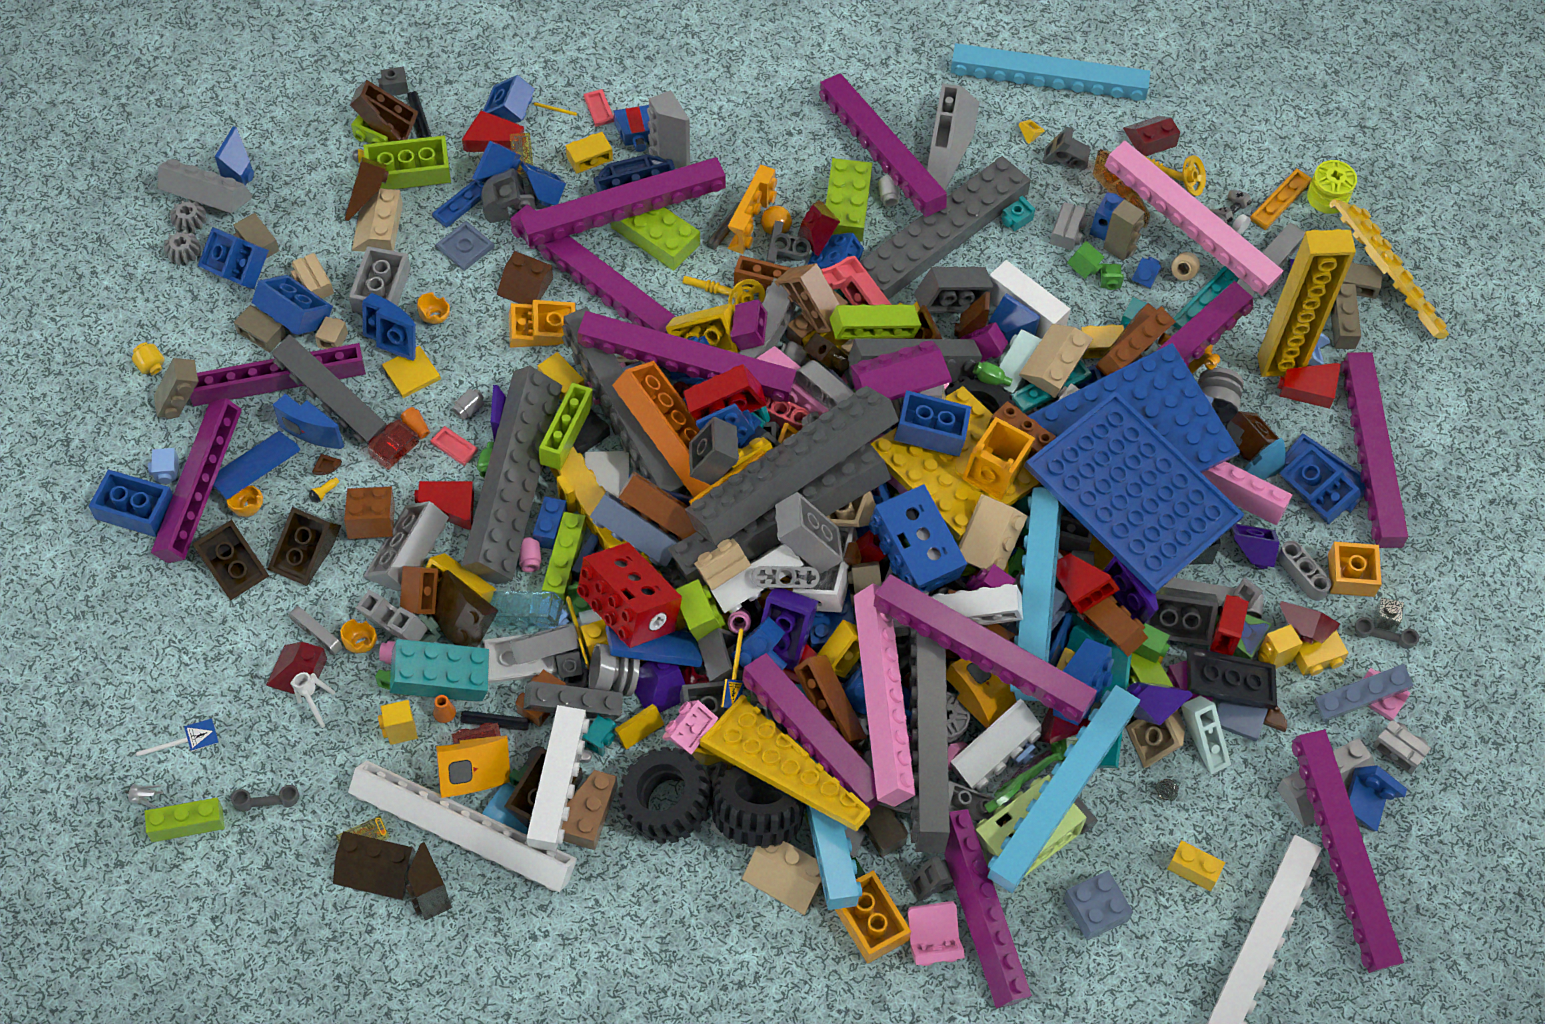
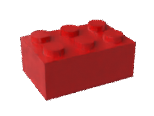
[684,364,767,420]

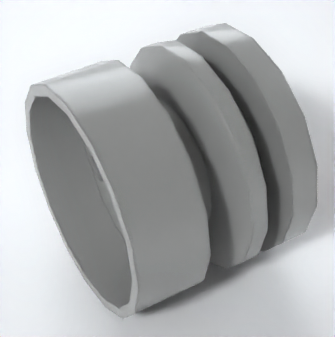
[1198,368,1244,423]
[589,643,640,696]
[946,692,970,746]

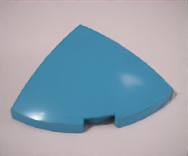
[1243,438,1286,479]
[482,783,529,835]

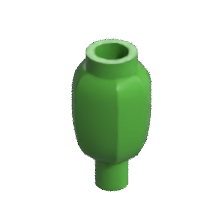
[973,361,1013,387]
[477,441,494,478]

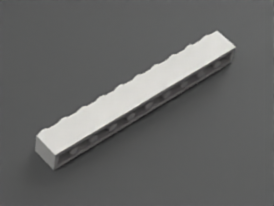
[348,760,577,892]
[1206,835,1322,1024]

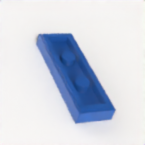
[432,180,484,228]

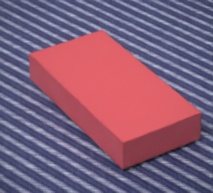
[583,89,614,127]
[430,426,478,466]

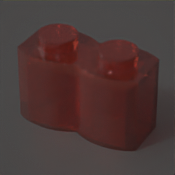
[367,419,419,470]

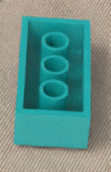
[390,639,489,702]

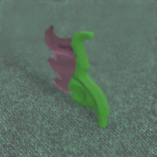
[984,750,1064,813]

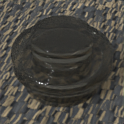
[1155,779,1179,801]

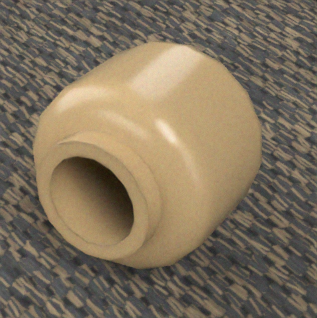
[1171,252,1200,281]

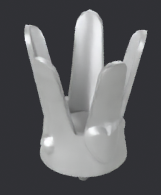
[125,784,163,808]

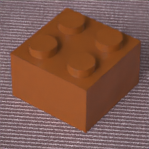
[344,486,395,539]

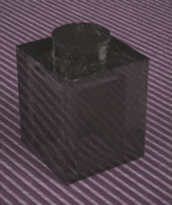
[1373,597,1404,633]

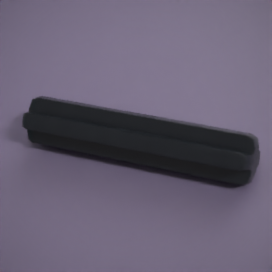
[407,91,432,138]
[460,710,530,731]

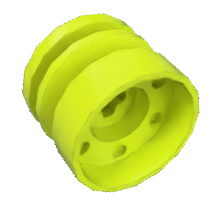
[1307,160,1357,214]

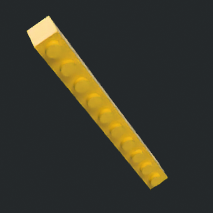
[549,447,686,631]

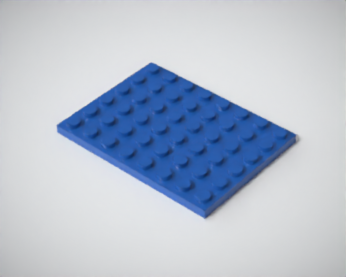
[1028,343,1240,519]
[1024,391,1245,594]

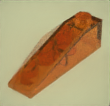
[1092,149,1151,228]

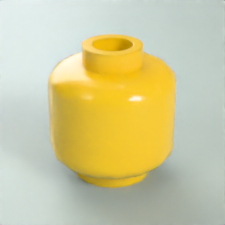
[132,342,165,375]

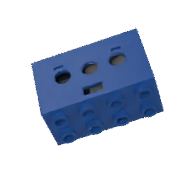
[869,484,967,593]

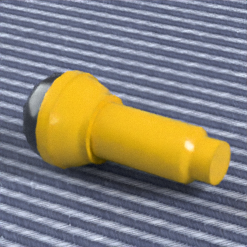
[309,477,339,503]

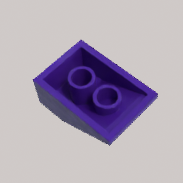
[1103,556,1159,625]
[761,587,819,671]

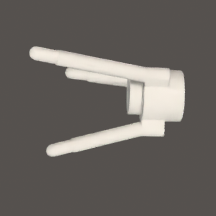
[290,672,335,728]

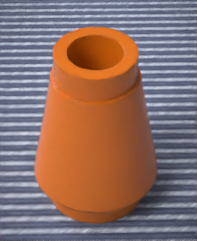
[400,407,430,440]
[433,695,456,723]

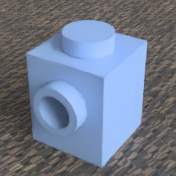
[148,448,179,484]

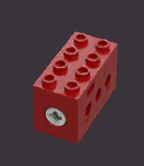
[577,542,682,648]

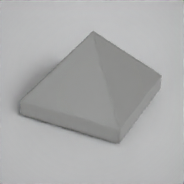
[1232,577,1263,609]

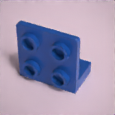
[808,233,864,269]
[696,404,755,441]
[1348,765,1407,831]

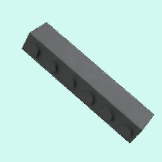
[271,334,387,445]

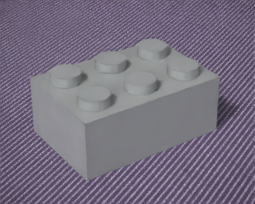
[349,246,411,313]
[775,492,843,574]

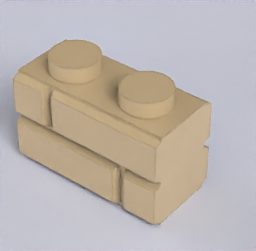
[290,253,334,298]
[694,538,751,591]

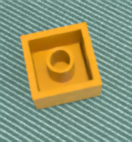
[1328,541,1382,597]

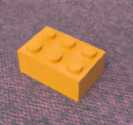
[834,870,912,964]

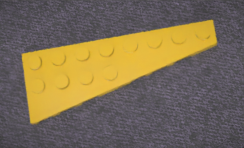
[1329,199,1449,339]
[700,695,870,831]

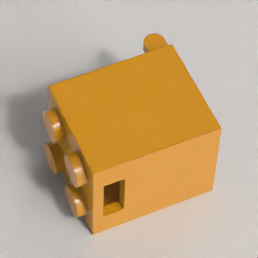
[962,417,1035,500]

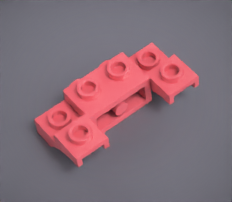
[821,256,892,305]

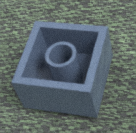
[1063,870,1133,941]

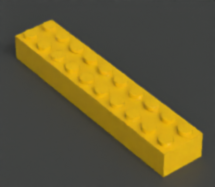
[1257,229,1356,377]

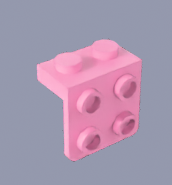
[907,901,965,966]

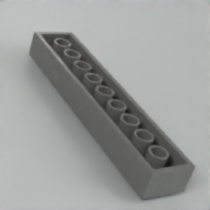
[860,156,1031,300]
[562,307,687,495]
[461,365,563,584]
[685,386,899,546]
[668,442,891,586]
[908,627,950,853]

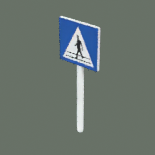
[136,718,219,756]

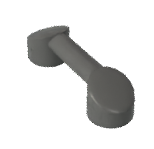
[1354,617,1419,649]
[231,785,300,812]

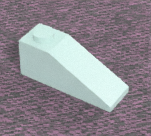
[1181,696,1231,774]

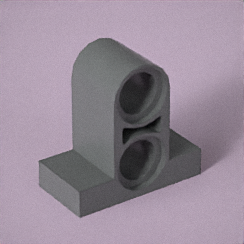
[1043,127,1090,170]
[766,220,811,264]
[909,856,955,902]

